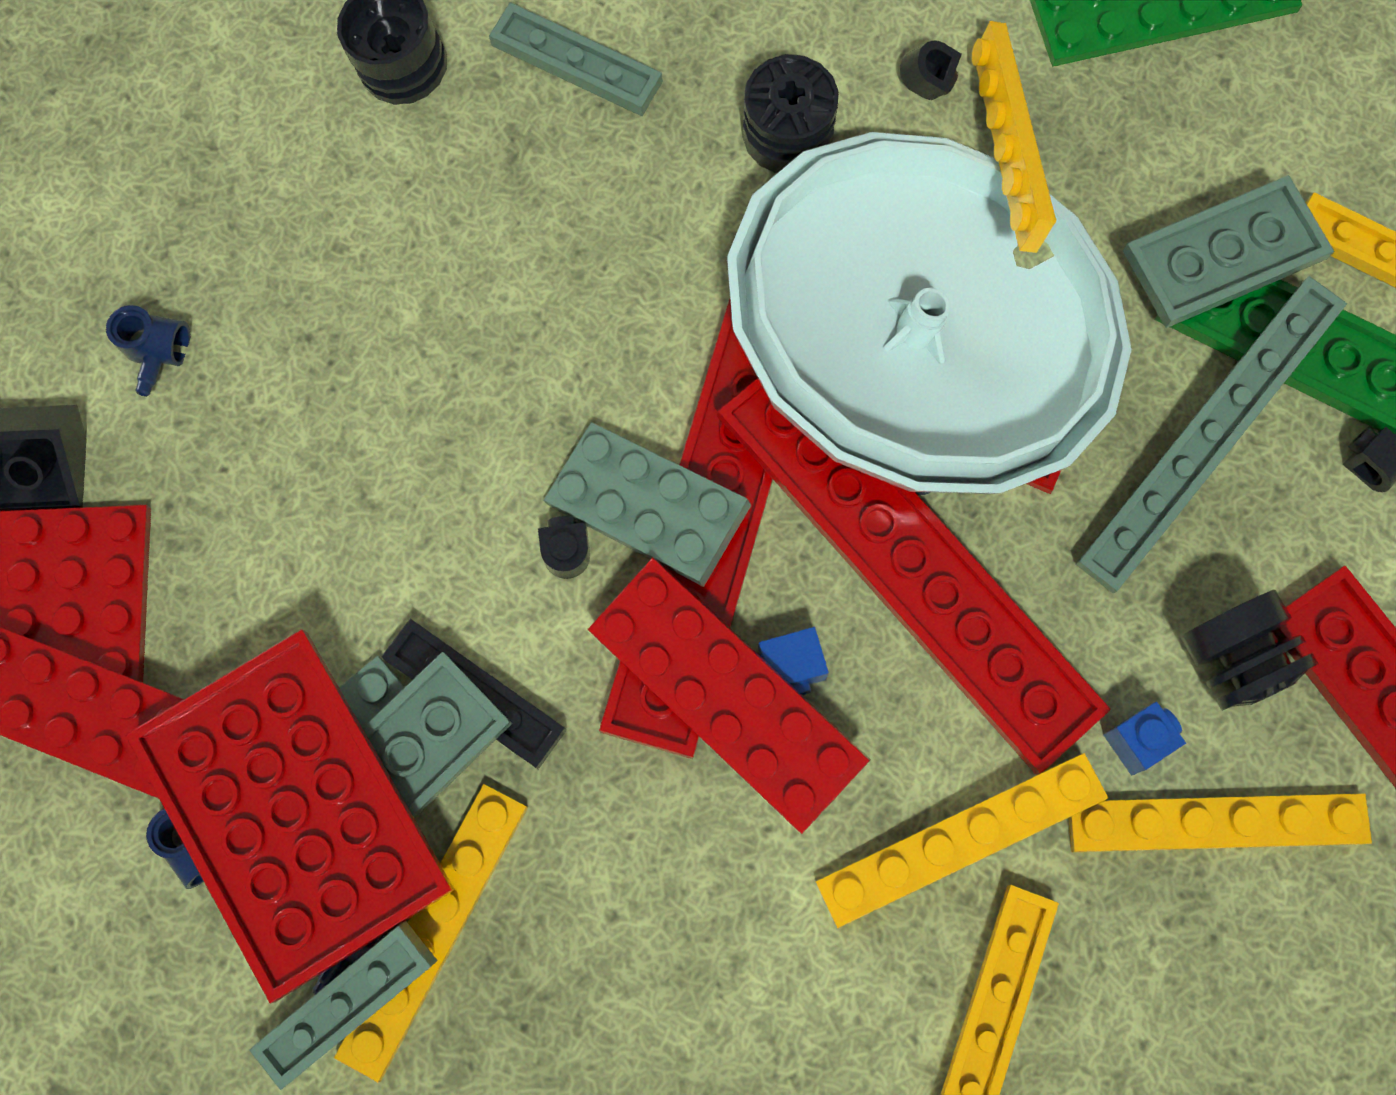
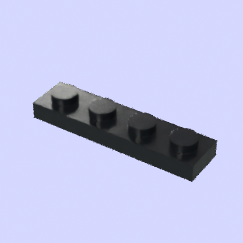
[381,618,567,770]

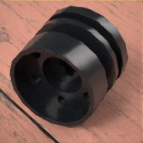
[337,0,447,105]
[742,54,839,173]
[1180,589,1318,711]

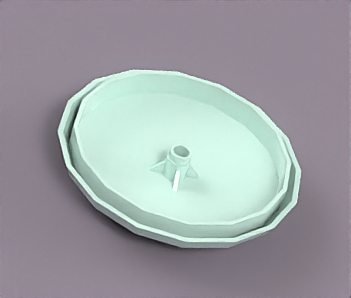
[727,132,1132,494]

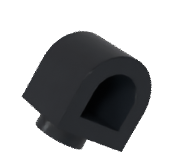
[900,40,962,101]
[1342,427,1396,492]
[538,516,590,579]

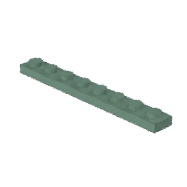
[1076,276,1348,594]

